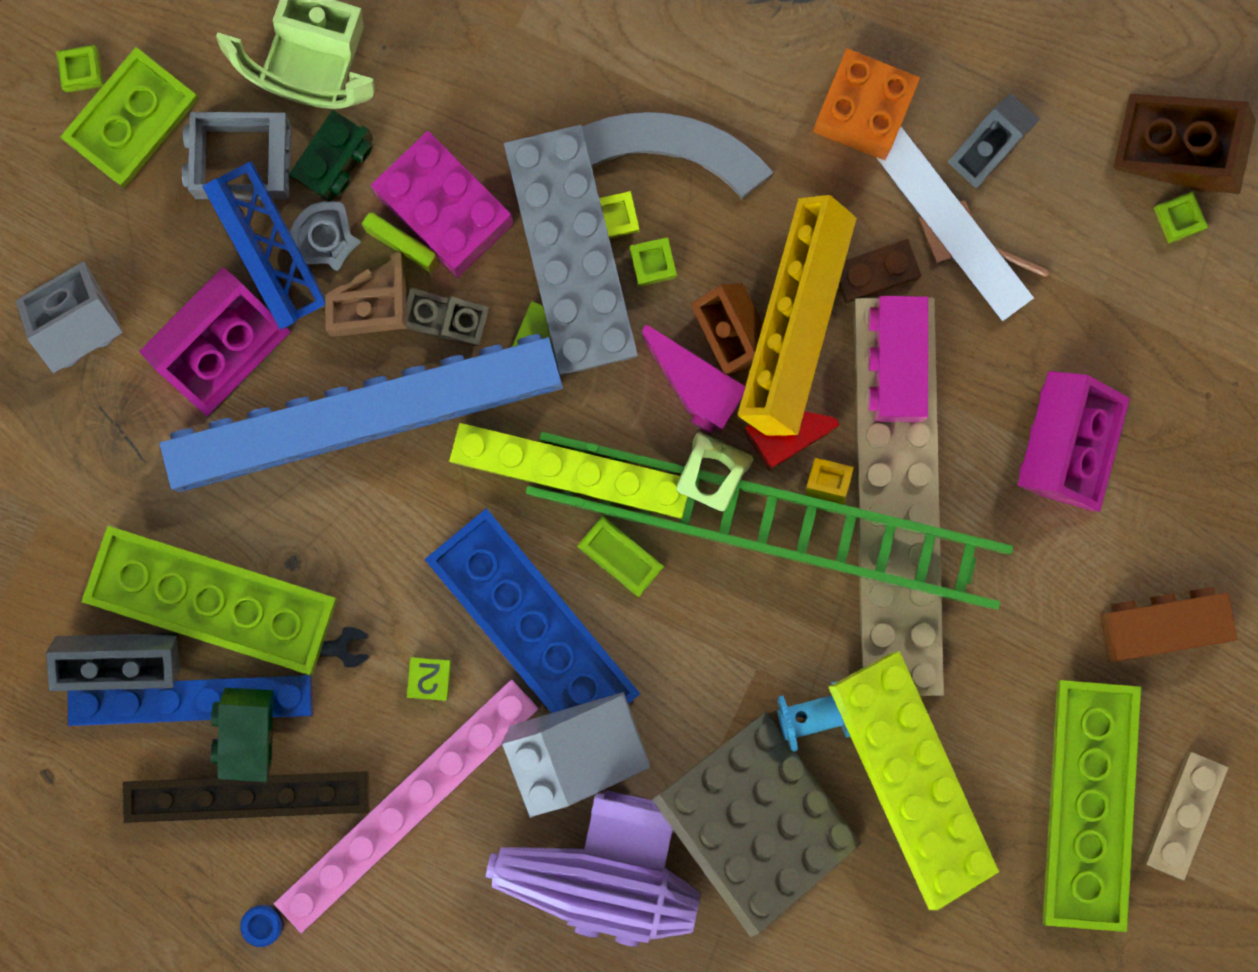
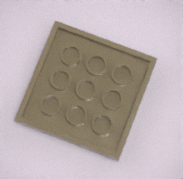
[652,712,862,937]

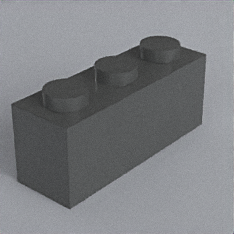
[46,633,180,691]

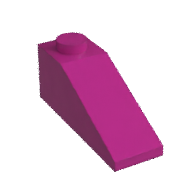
[642,324,745,434]

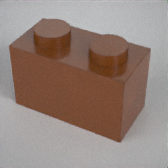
[690,283,763,375]

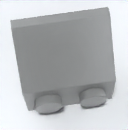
[15,261,123,373]

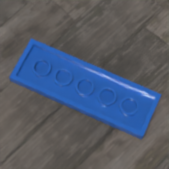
[424,508,641,713]

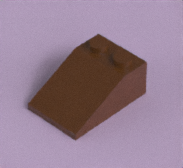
[1114,94,1256,194]

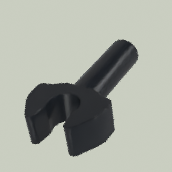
[319,627,370,668]

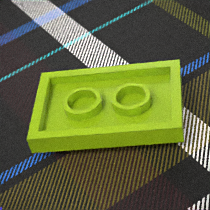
[60,47,199,189]

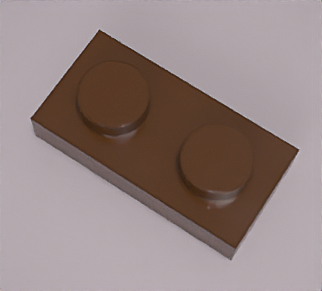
[839,239,921,304]

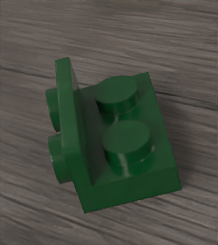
[289,109,374,202]

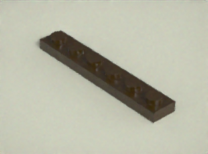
[123,771,370,823]

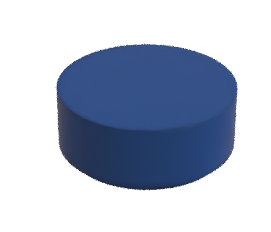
[240,904,283,947]

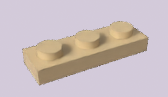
[1143,751,1229,880]

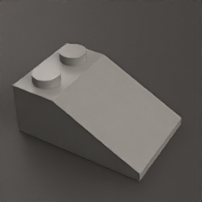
[502,692,650,817]

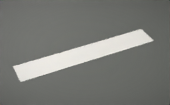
[876,126,1034,321]

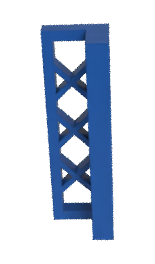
[202,161,325,330]

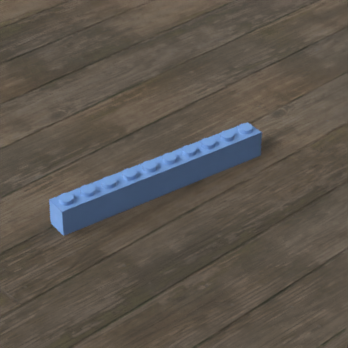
[159,334,563,493]

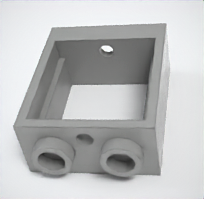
[182,112,291,200]

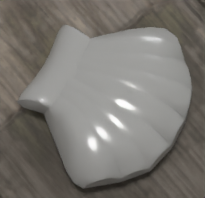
[290,202,361,271]

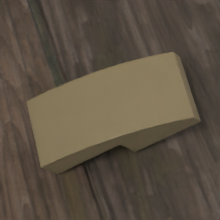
[406,287,489,346]

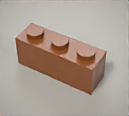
[1100,587,1238,662]

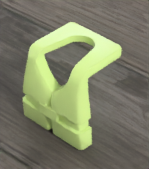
[676,431,754,511]

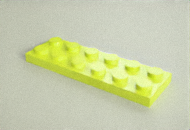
[828,651,999,910]

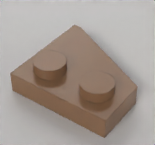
[325,252,407,337]

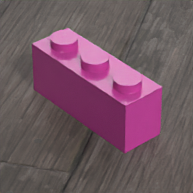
[868,296,928,422]

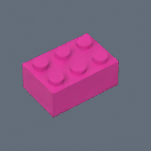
[370,131,514,279]

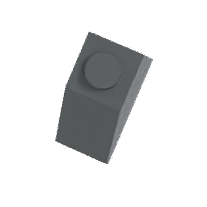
[947,93,1040,188]

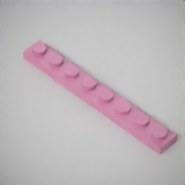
[274,679,540,933]

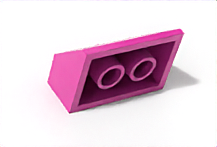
[139,267,291,416]
[1017,371,1130,512]

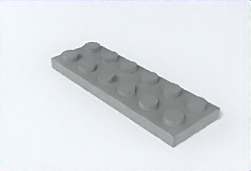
[504,125,638,376]

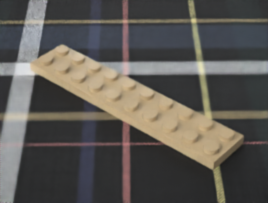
[854,298,944,696]

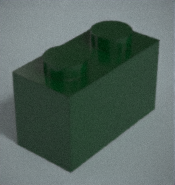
[211,687,274,782]

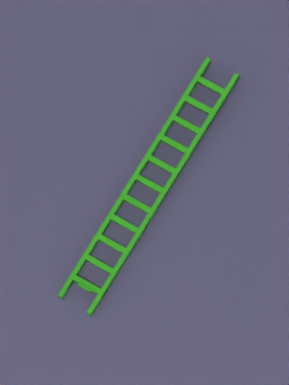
[526,432,1013,610]

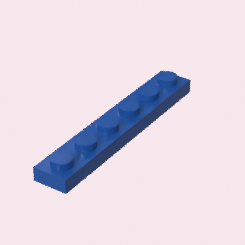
[67,675,313,726]

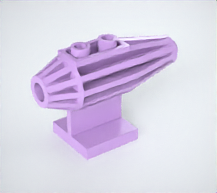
[486,789,701,947]

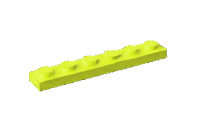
[449,423,688,520]

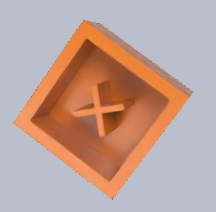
[813,48,920,161]

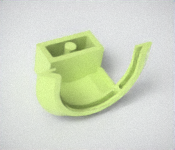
[216,0,375,109]

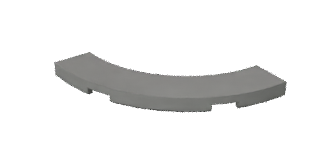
[582,112,773,199]

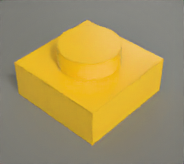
[805,458,854,505]

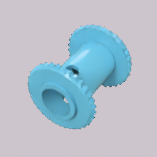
[777,681,850,751]

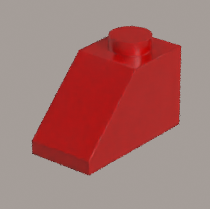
[744,411,840,471]

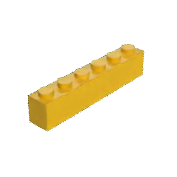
[737,195,857,436]

